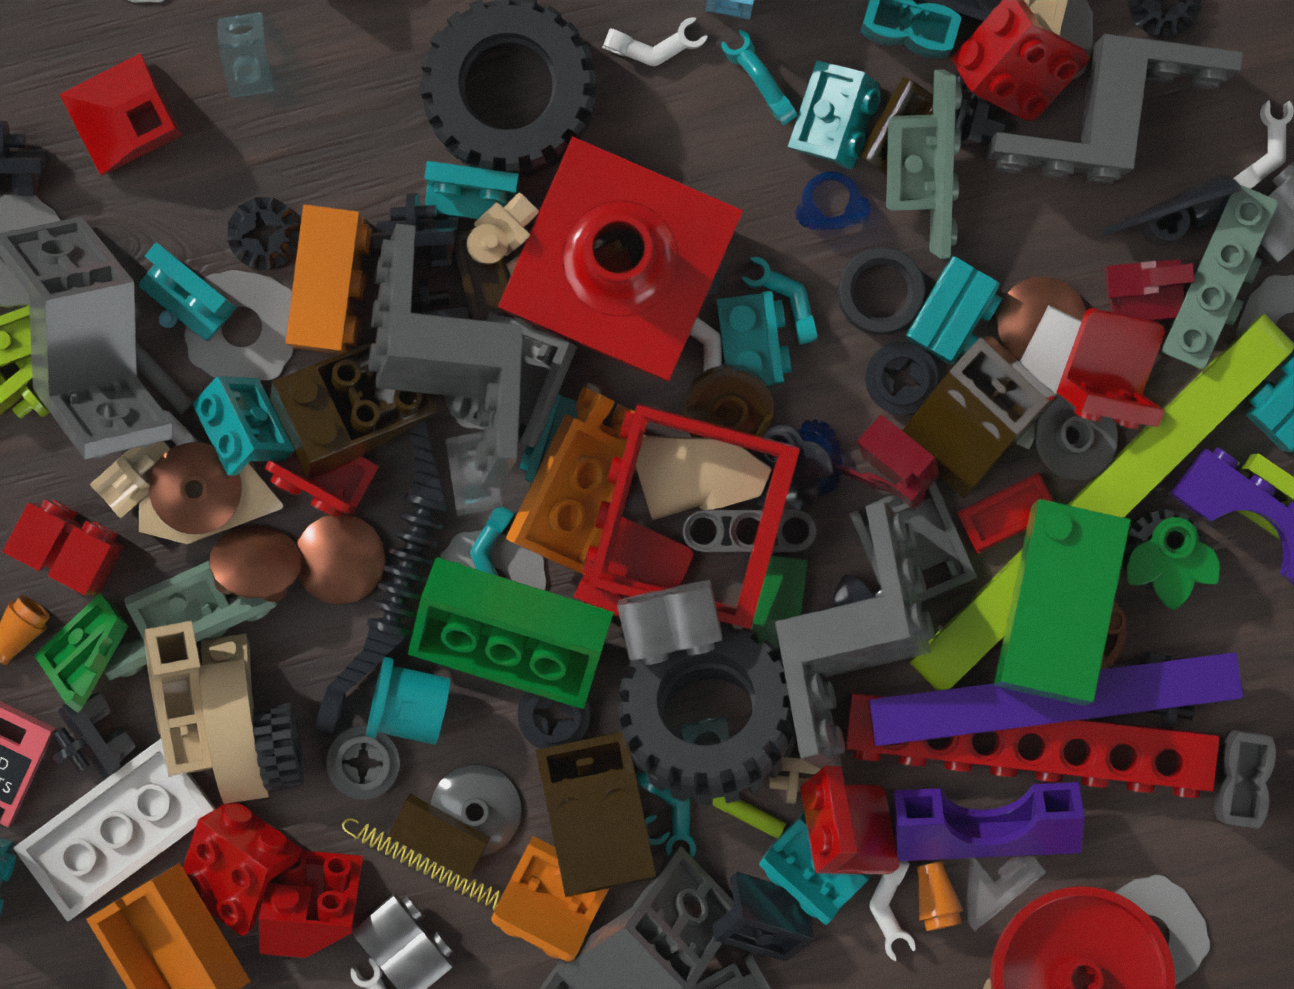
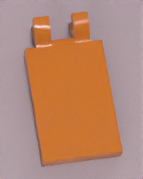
[505,387,648,575]

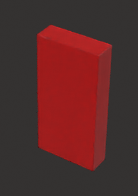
[956,472,1054,554]

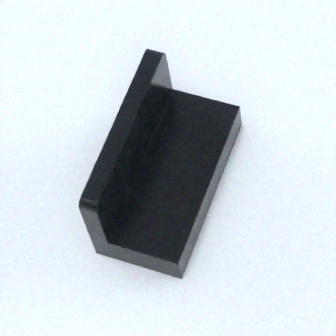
[712,872,815,962]

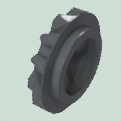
[326,726,400,800]

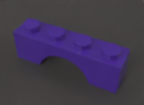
[1169,448,1294,585]
[893,782,1084,861]

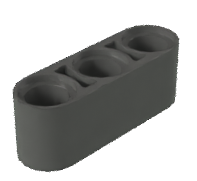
[682,510,817,552]

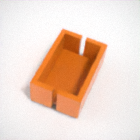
[285,205,373,355]
[86,863,251,989]

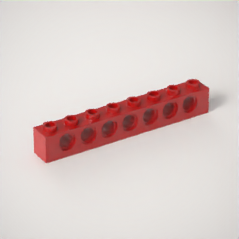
[844,692,1219,798]

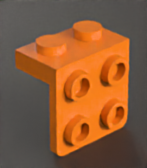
[491,836,609,962]

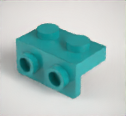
[759,812,872,925]

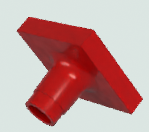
[498,136,743,383]

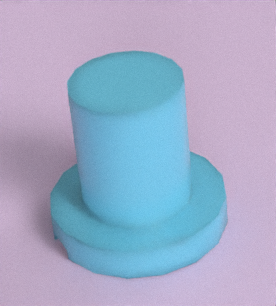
[159,310,177,328]

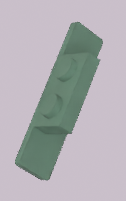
[886,70,962,259]
[1162,185,1278,369]
[104,561,277,680]

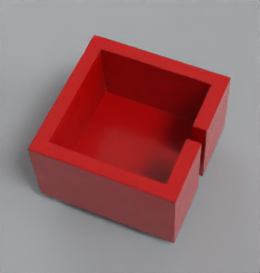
[2,499,125,596]

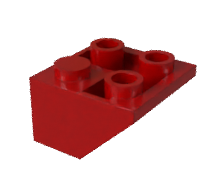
[59,53,183,176]
[259,850,363,958]

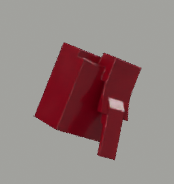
[1104,259,1195,321]
[837,414,940,510]

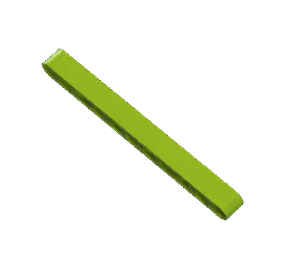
[909,313,1294,691]

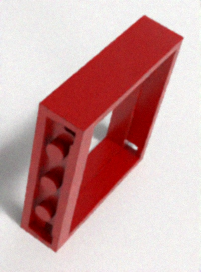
[583,403,800,629]

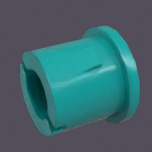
[366,657,450,745]

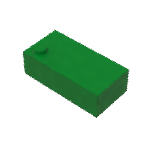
[994,499,1131,706]
[408,557,614,709]

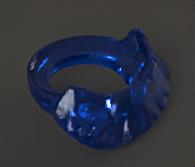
[794,171,871,230]
[781,419,843,496]

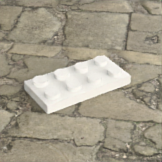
[13,739,216,922]

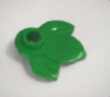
[1126,517,1220,610]

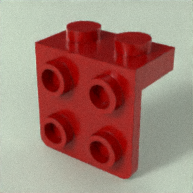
[951,0,1089,122]
[1056,308,1165,429]
[265,452,380,518]
[573,517,693,629]
[800,766,899,874]
[183,802,302,936]

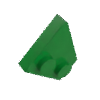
[34,593,129,713]

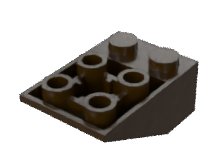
[902,335,1057,498]
[270,340,438,479]
[535,732,656,897]

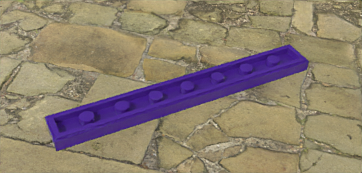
[868,652,1243,746]

